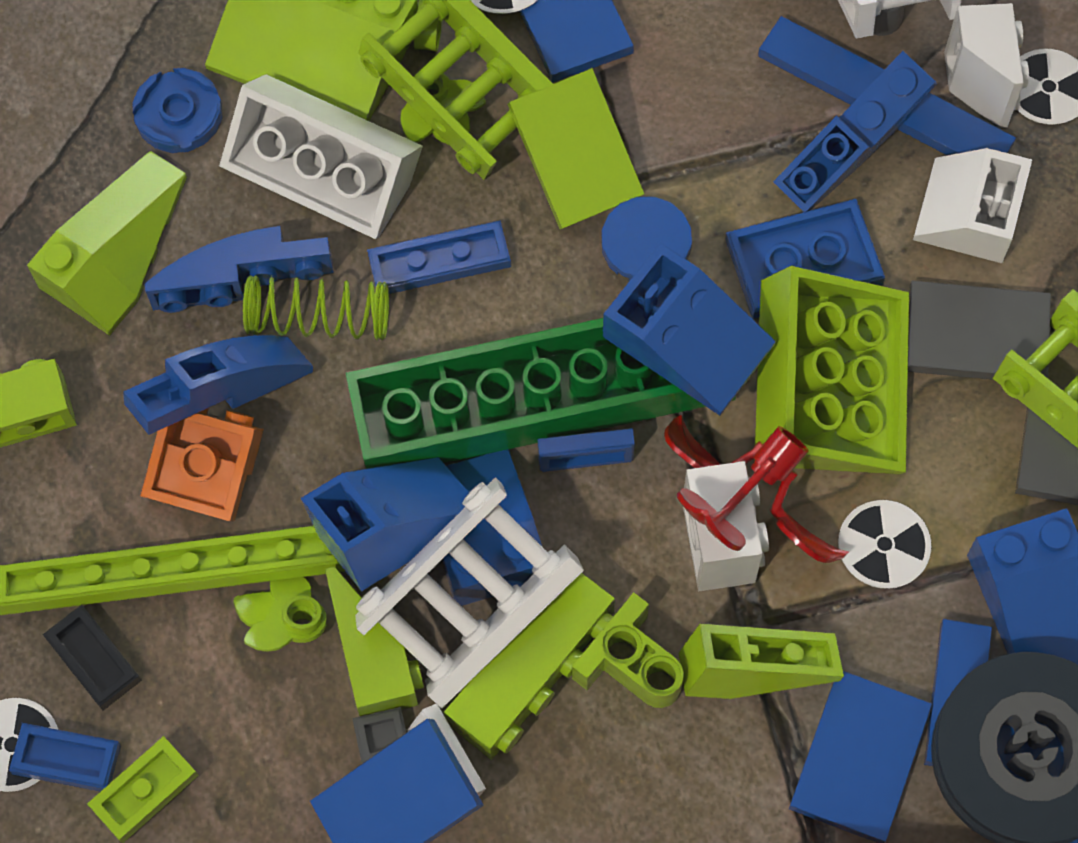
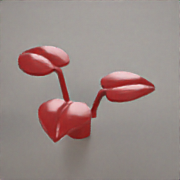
[664,415,849,563]

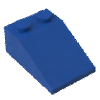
[442,449,542,606]
[967,508,1078,665]

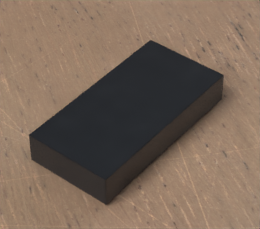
[42,604,142,711]

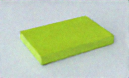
[507,68,644,230]

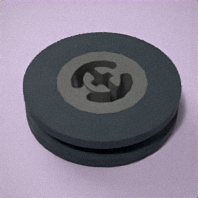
[931,652,1078,843]

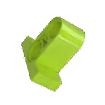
[572,592,684,708]

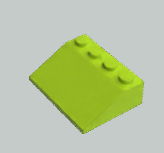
[205,0,418,121]
[754,266,909,474]

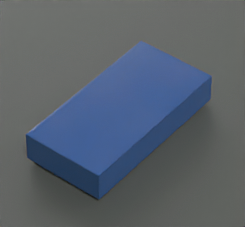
[537,429,635,472]
[9,723,121,792]

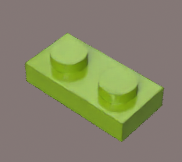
[87,736,199,843]

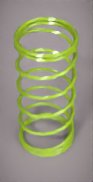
[243,275,389,341]

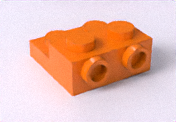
[140,408,264,522]

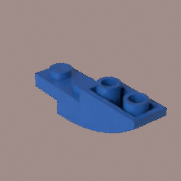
[773,51,937,212]
[145,226,334,313]
[123,335,313,435]

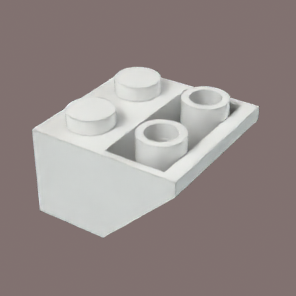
[944,3,1029,128]
[913,148,1032,263]

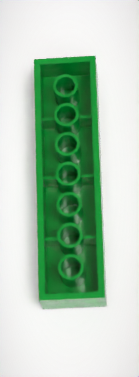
[345,318,736,469]

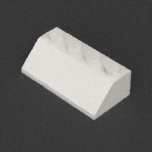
[219,74,423,239]

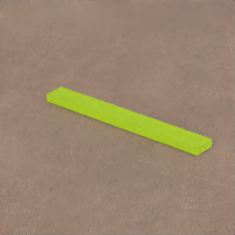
[0,526,345,615]

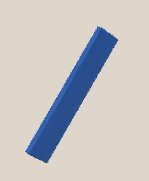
[758,16,1016,156]

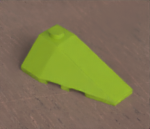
[27,151,187,336]

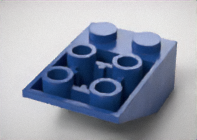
[603,243,776,416]
[301,458,469,591]

